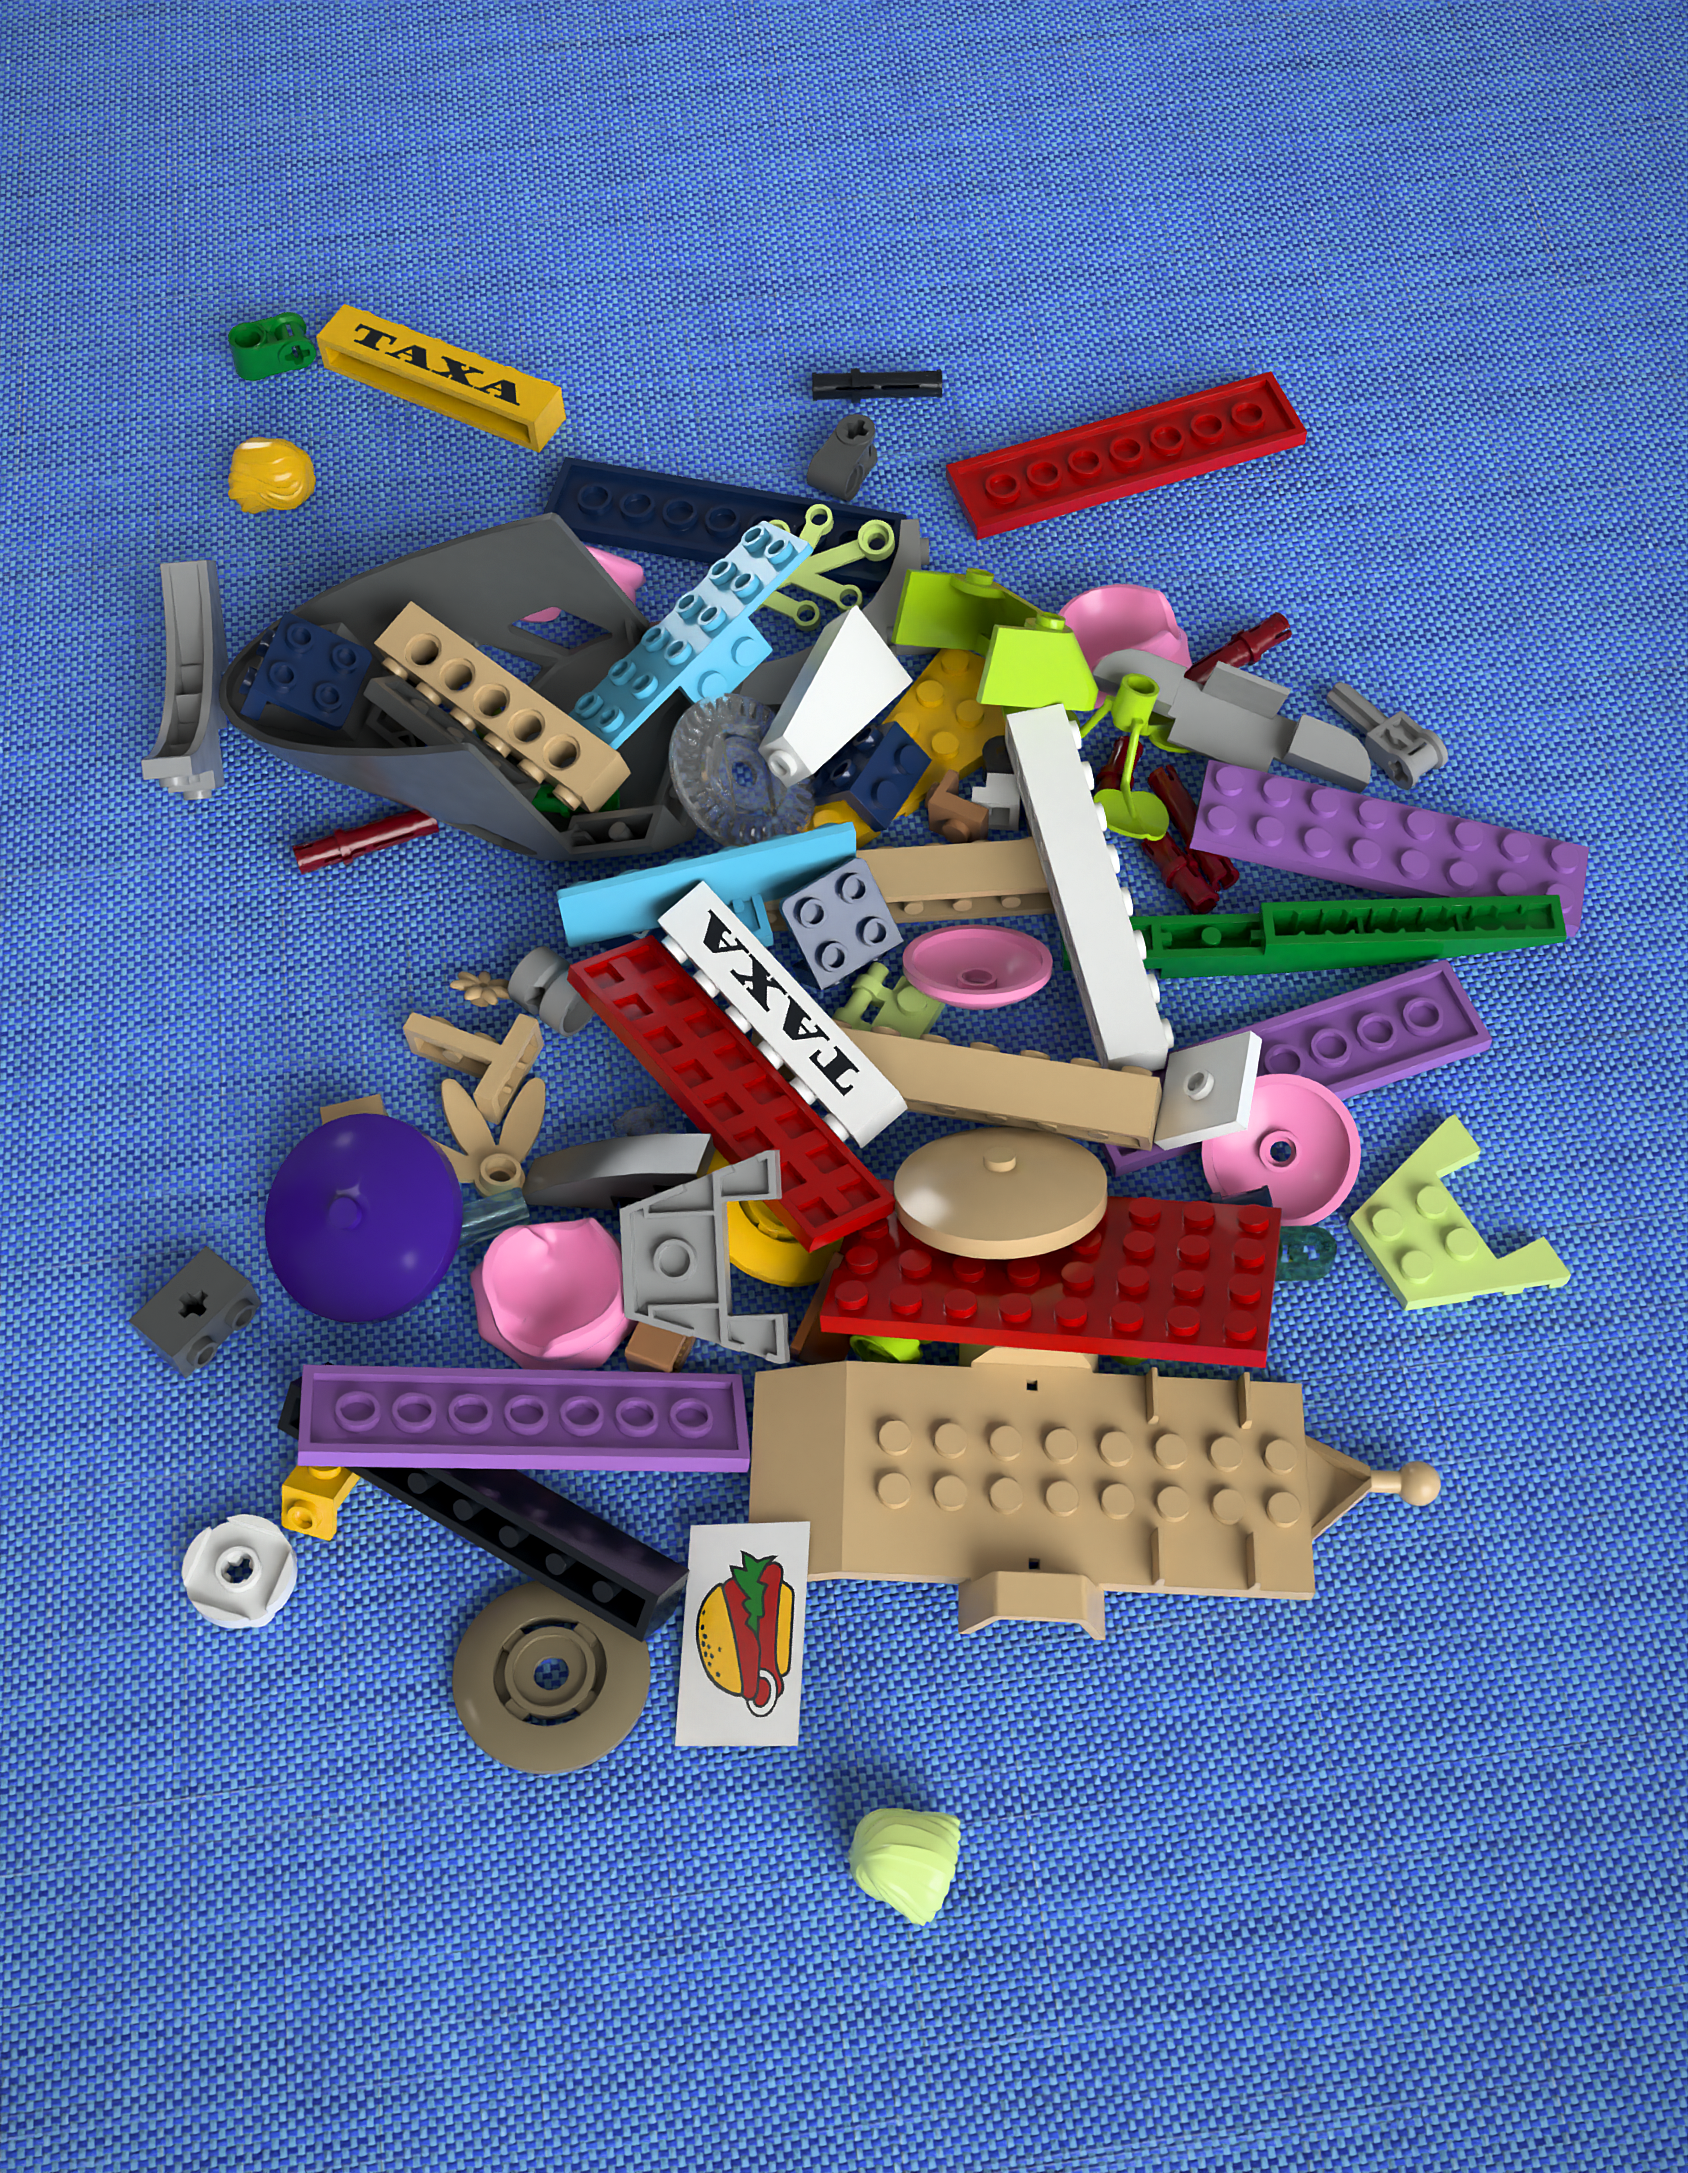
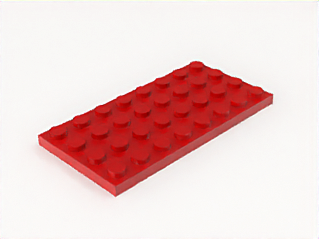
[820,1179,1282,1368]

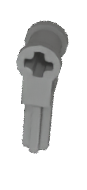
[1326,682,1448,790]

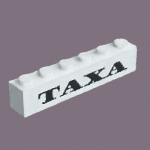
[657,881,908,1149]

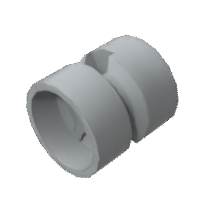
[508,946,596,1037]

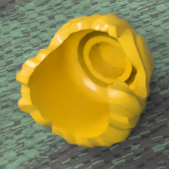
[228,436,316,514]

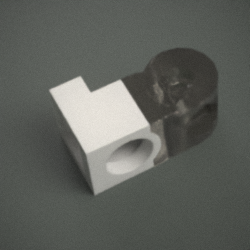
[971,735,1021,831]

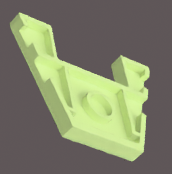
[1347,1114,1571,1311]

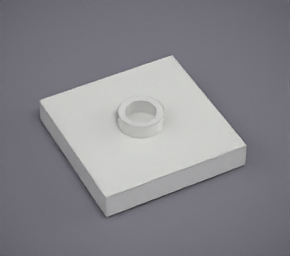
[1154,1031,1262,1150]

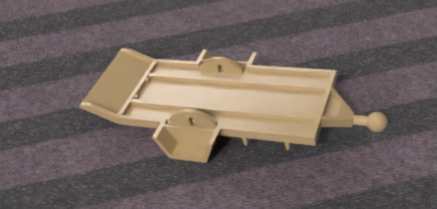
[748,1343,1441,1640]

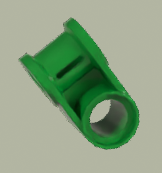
[228,312,316,381]

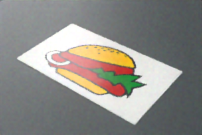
[675,1521,810,1746]

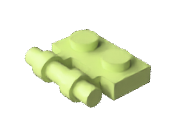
[831,962,946,1040]

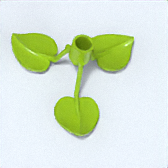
[1000,673,1192,841]

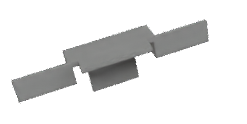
[1092,648,1371,794]

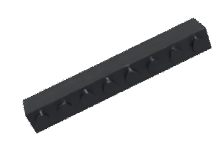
[277,1362,690,1643]

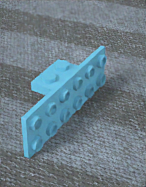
[568,521,813,750]
[556,822,856,967]

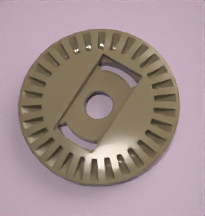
[452,1581,651,1774]

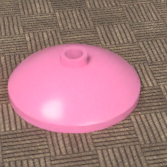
[902,925,1053,1010]
[1201,1074,1361,1231]

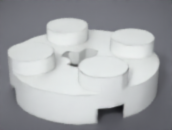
[181,1514,298,1628]

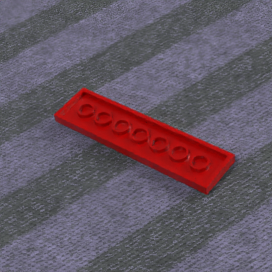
[946,371,1307,540]

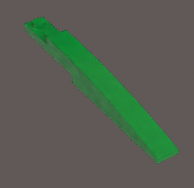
[1059,895,1567,979]

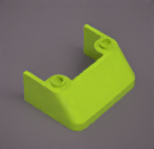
[891,568,1099,711]

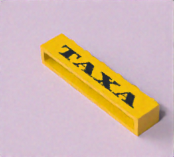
[316,304,566,453]

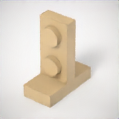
[403,1012,544,1125]

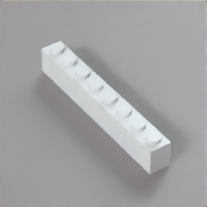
[1005,703,1174,1071]

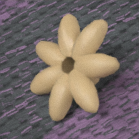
[450,971,510,1007]

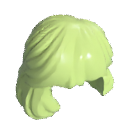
[847,1808,961,1926]

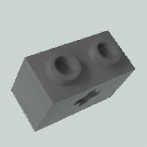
[128,1246,262,1379]

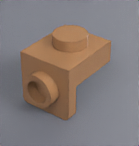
[924,769,989,844]

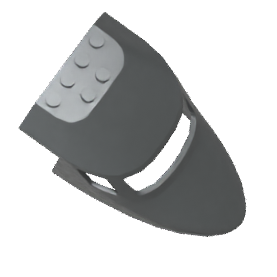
[219,513,743,861]

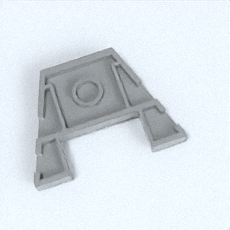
[619,1150,790,1364]

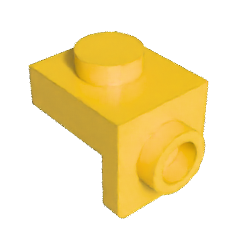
[281,1464,361,1541]

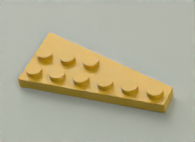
[795,648,1006,850]

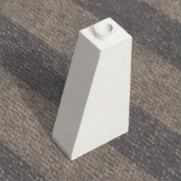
[758,605,913,788]

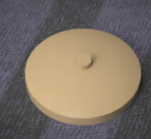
[894,1127,1107,1259]

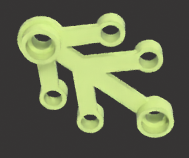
[755,504,895,632]

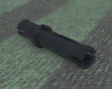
[812,368,942,403]

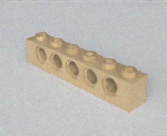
[374,601,631,814]

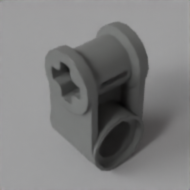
[807,414,878,502]

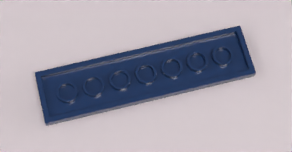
[543,457,907,593]

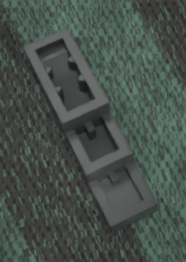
[518,1133,716,1210]

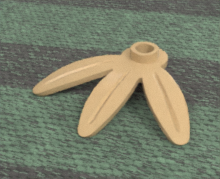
[435,1078,546,1203]

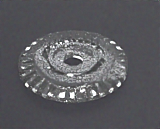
[669,693,816,847]

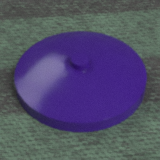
[265,1113,463,1324]

